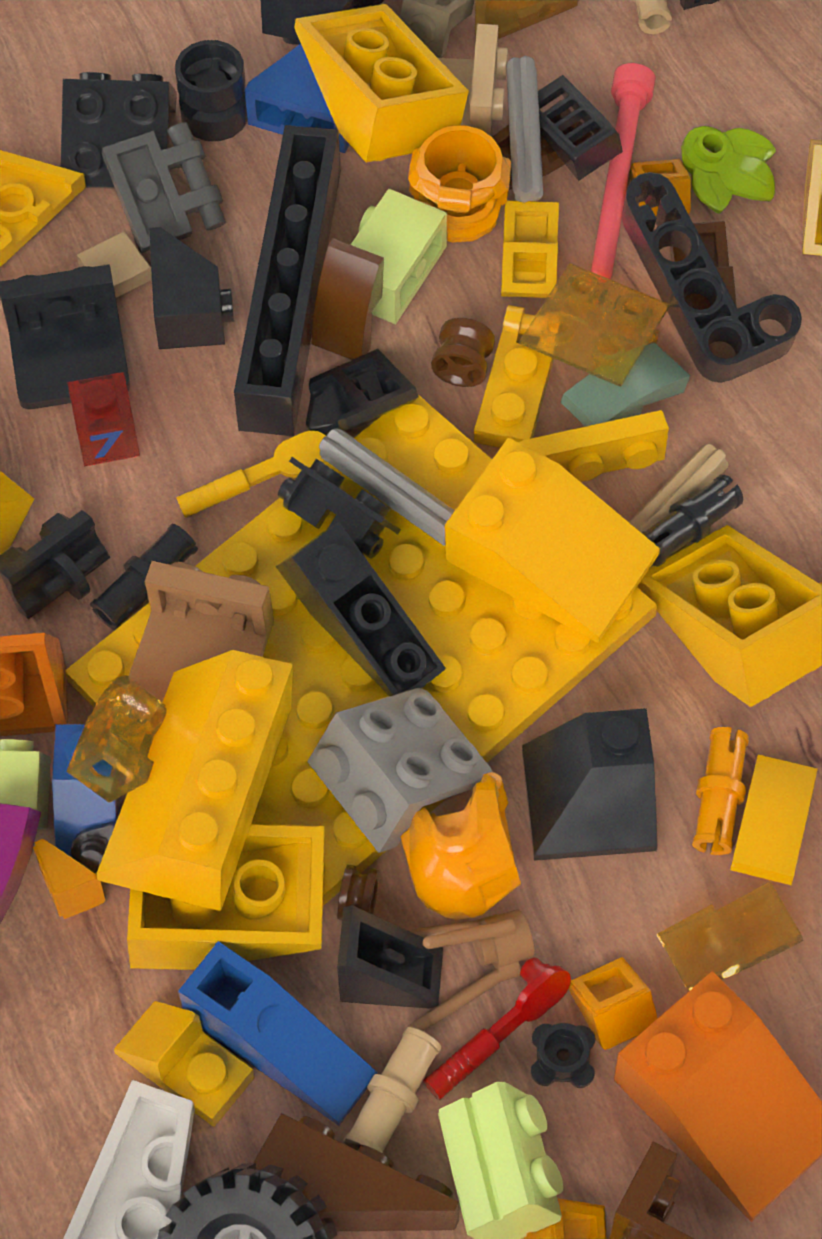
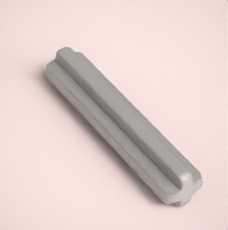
[506,56,543,203]
[319,429,455,546]

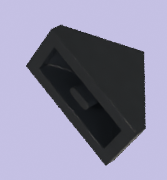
[337,905,443,1009]

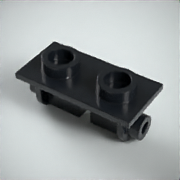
[278,457,401,559]

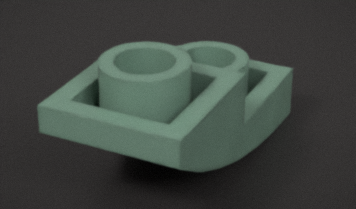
[560,342,691,427]

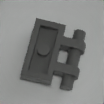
[102,122,226,253]

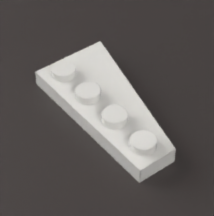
[63,1080,195,1239]

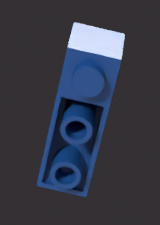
[178,941,377,1126]

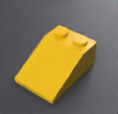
[294,4,469,163]
[445,438,660,643]
[637,525,822,707]
[127,824,324,970]

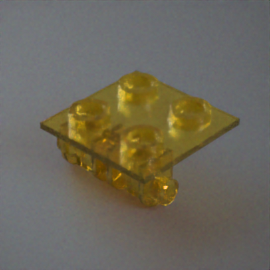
[520,263,670,387]

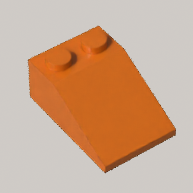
[0,632,68,737]
[614,971,822,1222]

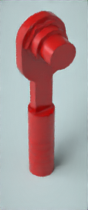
[423,957,571,1100]

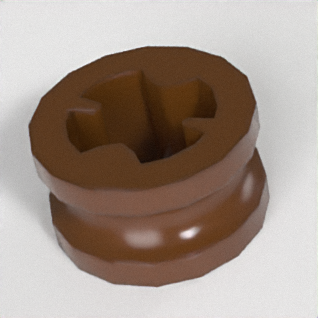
[337,864,379,920]

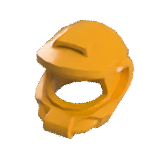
[408,125,512,243]
[400,772,521,920]

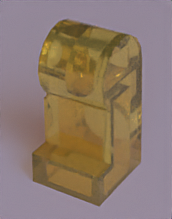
[66,675,167,803]

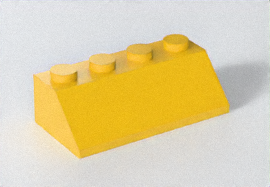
[97,650,293,911]

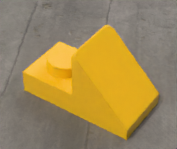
[114,1001,255,1127]

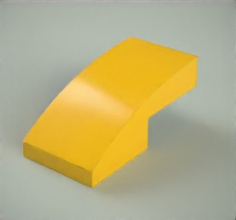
[501,201,559,298]
[730,754,818,885]

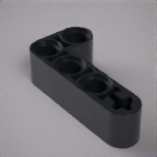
[621,172,802,383]

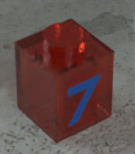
[67,372,140,467]

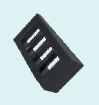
[538,75,623,181]

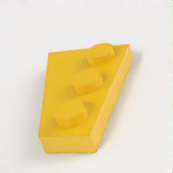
[0,150,86,267]

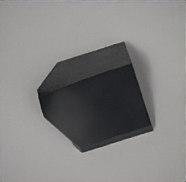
[306,349,419,436]

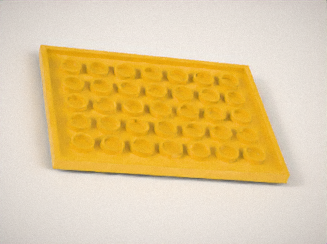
[65,394,657,906]

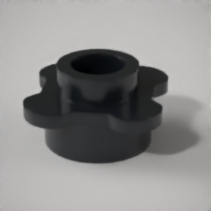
[531,1023,596,1088]

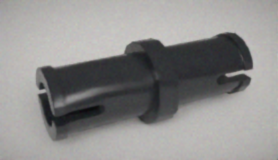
[642,474,744,567]
[90,523,199,630]

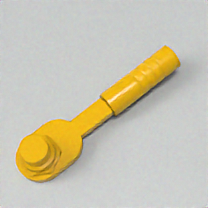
[176,431,326,518]

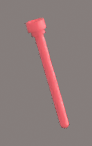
[590,63,656,285]

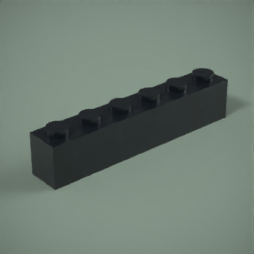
[234,125,341,436]

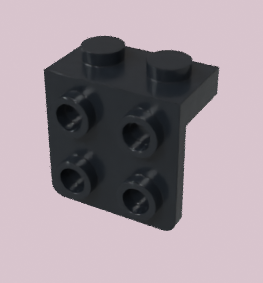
[60,72,177,189]
[0,264,130,410]

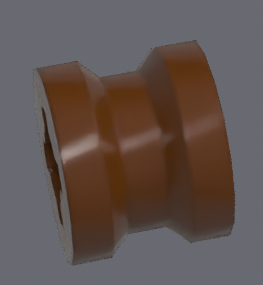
[431,318,495,387]

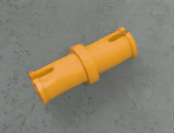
[692,727,749,855]

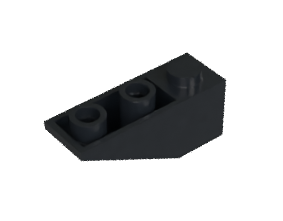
[276,522,446,697]

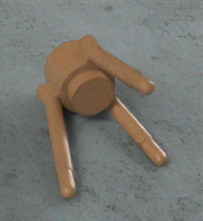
[408,909,535,1031]

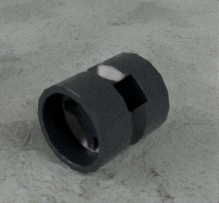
[175,40,248,141]

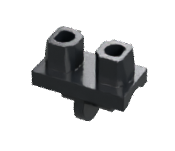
[0,510,110,619]

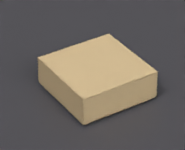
[77,231,152,298]

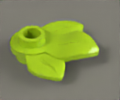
[681,126,776,214]

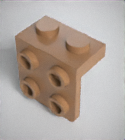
[125,561,274,708]

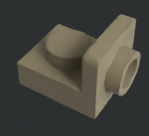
[400,0,474,58]

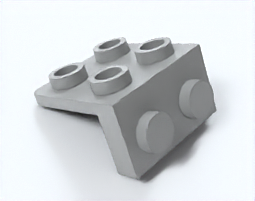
[307,688,492,853]

